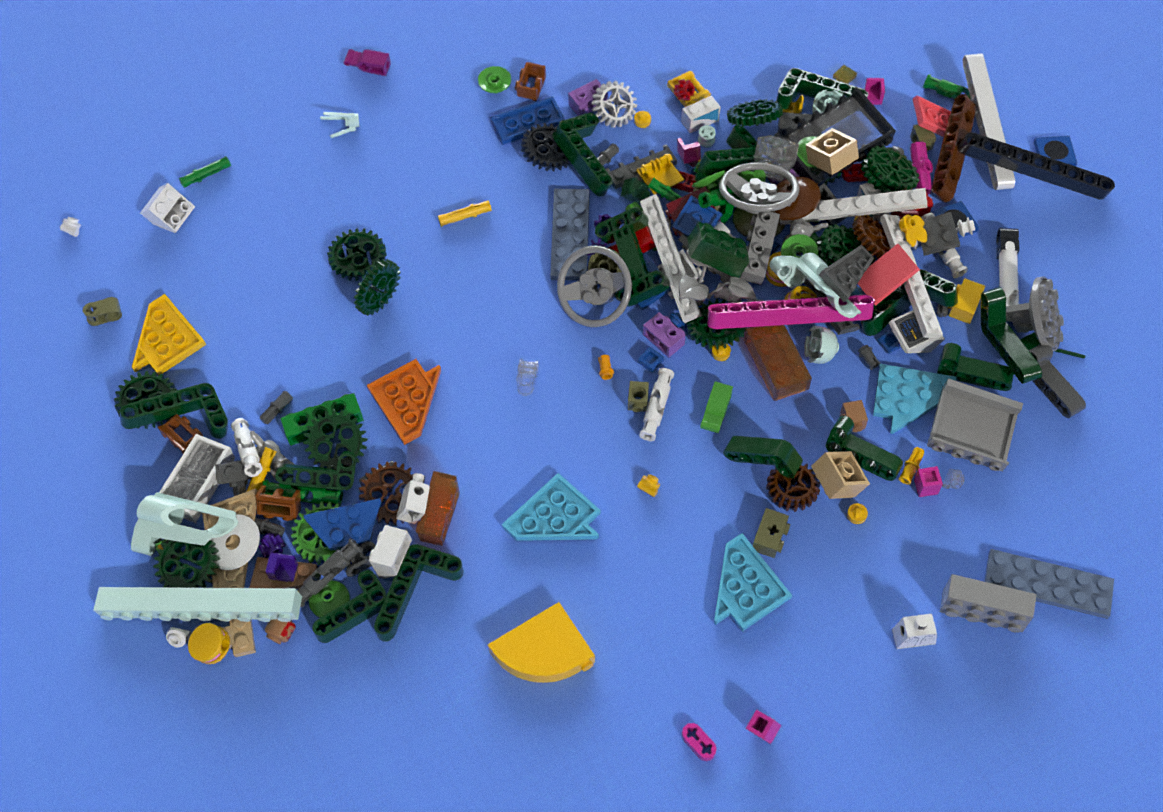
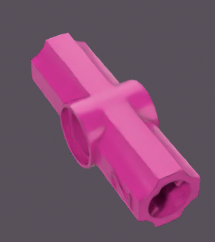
[910,142,933,195]

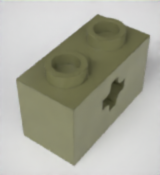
[753,508,791,558]

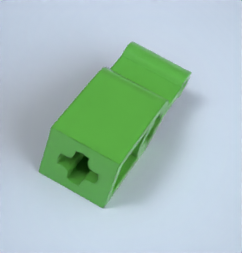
[700,381,733,433]

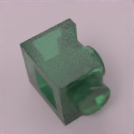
[621,177,650,203]

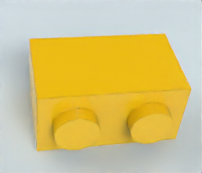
[948,278,985,324]

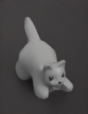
[781,218,829,256]
[250,431,295,481]

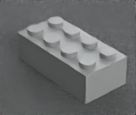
[940,574,1036,633]

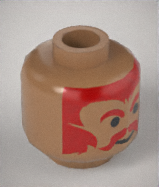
[265,619,296,644]

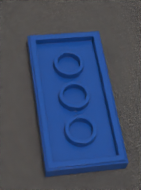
[490,96,565,145]

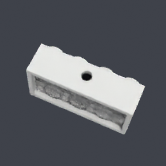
[159,434,235,523]

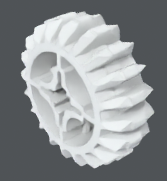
[591,81,637,128]

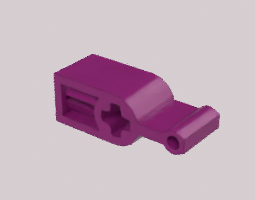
[344,49,391,76]

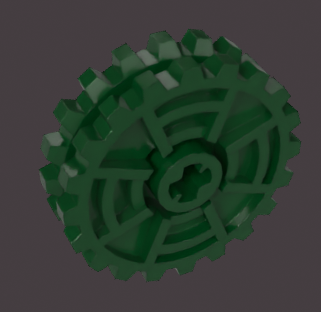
[861,146,920,193]
[816,224,875,266]

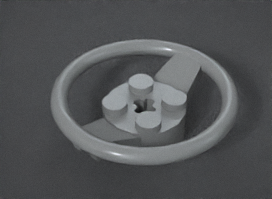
[719,163,799,214]
[557,246,632,327]

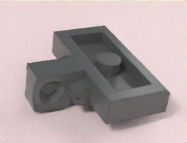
[215,460,252,496]

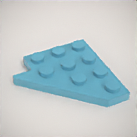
[873,364,956,434]
[502,473,601,541]
[714,533,792,632]

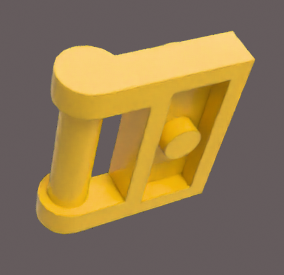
[667,71,711,107]

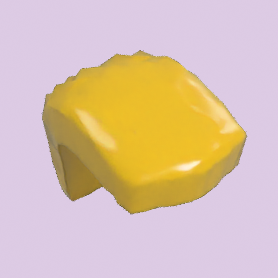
[783,95,804,114]

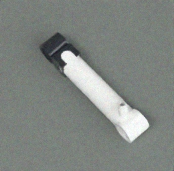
[996,227,1019,322]

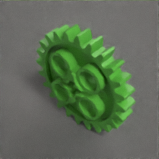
[291,502,341,565]

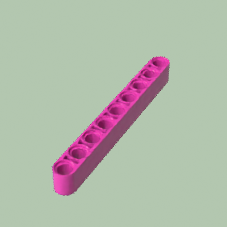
[707,295,874,329]

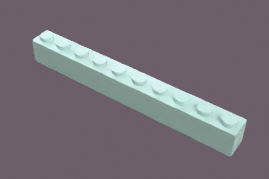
[94,587,302,622]

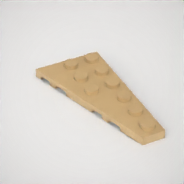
[202,489,258,588]

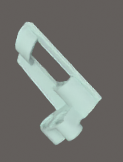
[770,253,861,318]
[131,492,238,556]

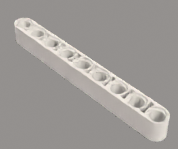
[963,54,1015,190]

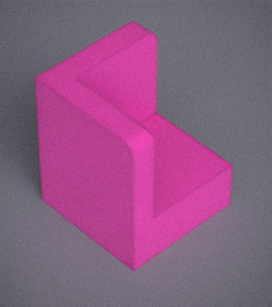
[864,78,885,105]
[677,138,701,164]
[914,466,943,497]

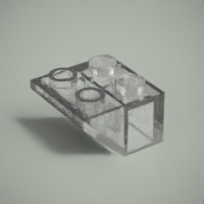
[752,135,799,181]

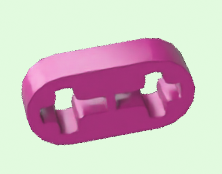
[682,723,717,761]

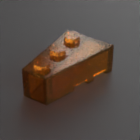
[416,471,460,546]

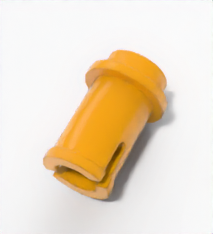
[598,355,614,380]

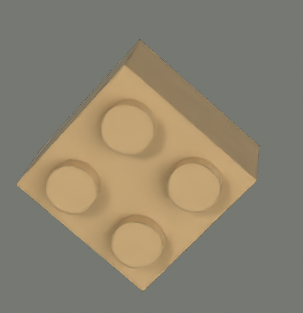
[806,128,859,175]
[811,451,870,499]

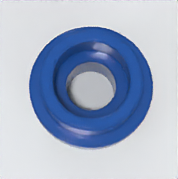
[669,312,685,328]

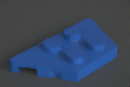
[303,498,382,551]

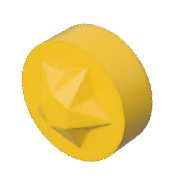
[634,111,651,128]
[712,344,731,361]
[847,503,868,524]

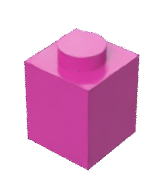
[746,709,782,744]

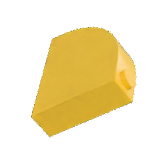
[488,602,595,683]

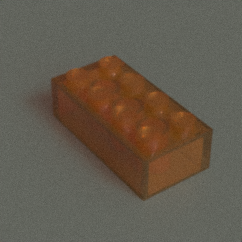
[744,325,812,401]

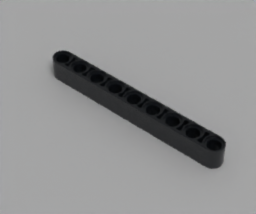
[958,132,1115,200]

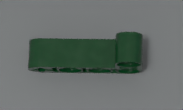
[937,343,1014,391]
[825,416,903,481]
[723,436,803,479]
[275,451,356,490]
[312,570,387,643]

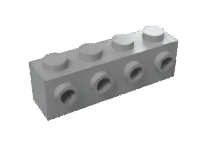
[740,212,780,285]

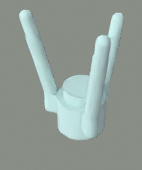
[320,112,360,138]

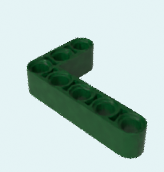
[776,68,868,111]
[553,113,613,196]
[697,125,768,176]
[861,269,958,336]
[981,287,1042,384]
[120,383,228,438]
[374,544,464,642]

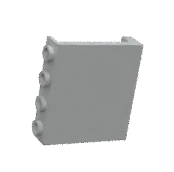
[927,378,1023,471]

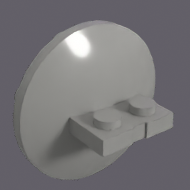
[1006,276,1064,351]

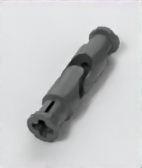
[297,538,363,607]

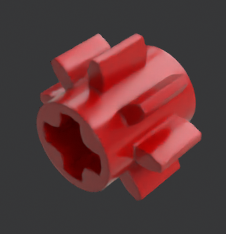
[674,79,695,101]

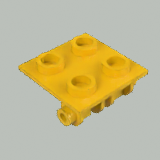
[636,154,684,194]

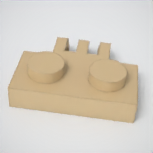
[222,619,256,657]

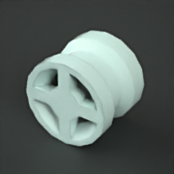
[698,125,716,148]

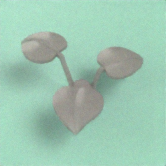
[679,248,756,306]

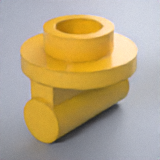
[637,474,661,497]

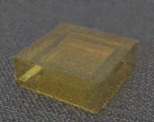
[833,65,857,84]

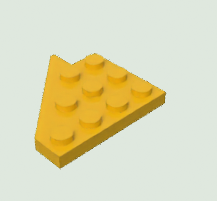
[132,294,206,376]

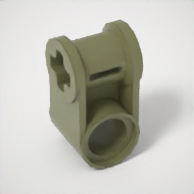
[83,297,122,326]

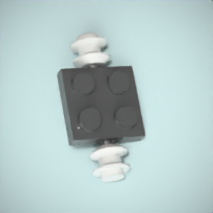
[909,212,975,256]

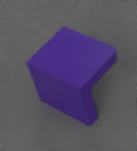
[265,553,298,582]

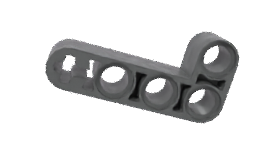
[1029,344,1086,418]

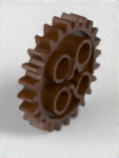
[852,215,891,259]
[359,461,415,526]

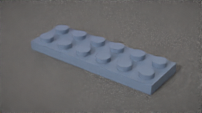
[550,189,589,280]
[984,549,1114,619]

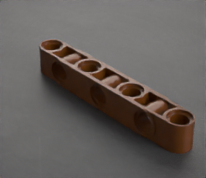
[931,94,976,203]

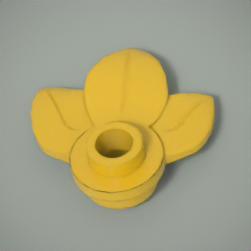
[899,215,927,247]

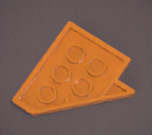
[367,359,441,445]

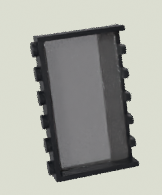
[772,86,896,186]

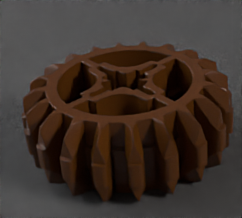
[766,464,820,512]

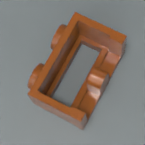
[515,62,546,102]
[158,414,203,454]
[255,485,301,521]

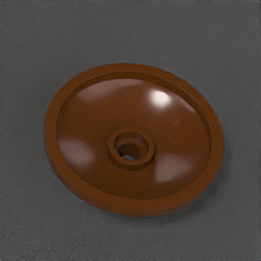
[771,177,821,221]

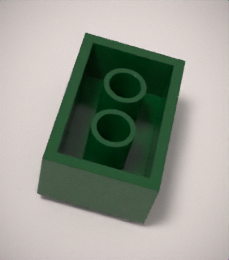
[687,221,749,278]

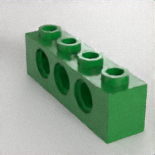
[280,393,364,446]

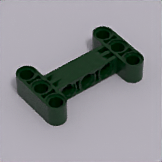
[595,207,670,307]

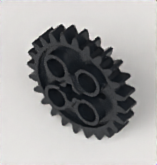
[521,123,572,171]

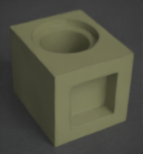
[910,124,936,151]
[628,381,649,412]

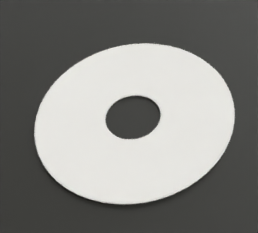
[210,515,260,570]

